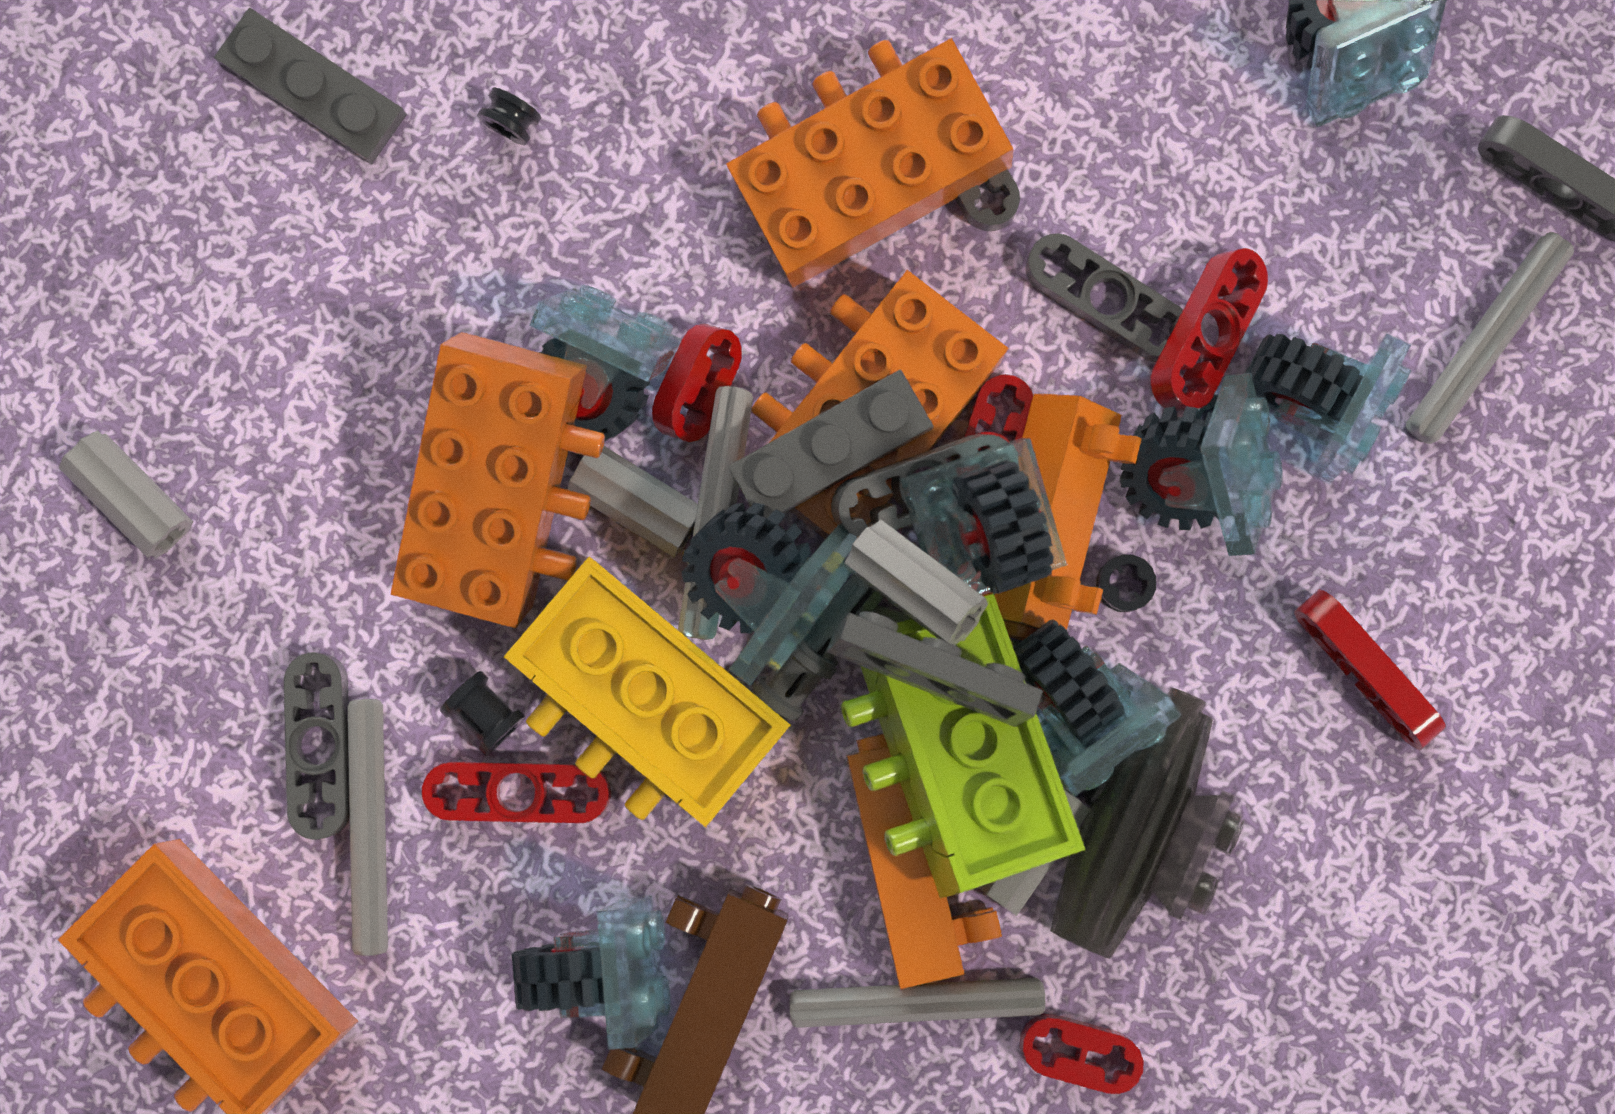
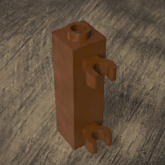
[601,884,788,1114]

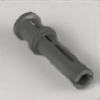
[752,574,884,721]

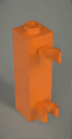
[982,394,1142,641]
[846,734,1002,989]

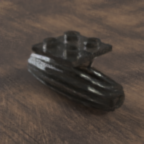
[1050,687,1246,959]

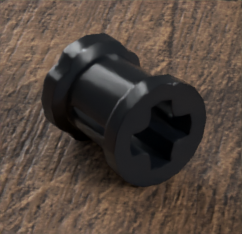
[440,671,526,756]

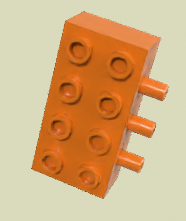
[726,38,1014,288]
[751,270,1009,556]
[390,332,605,628]
[58,839,359,1114]

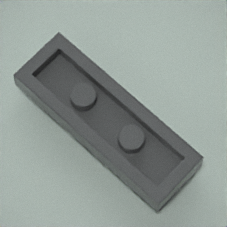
[214,7,407,165]
[728,369,933,518]
[827,612,1043,727]

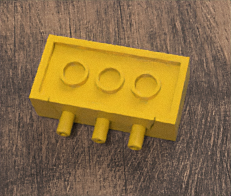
[504,556,791,828]

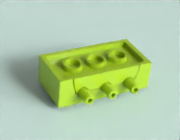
[841,594,1085,898]

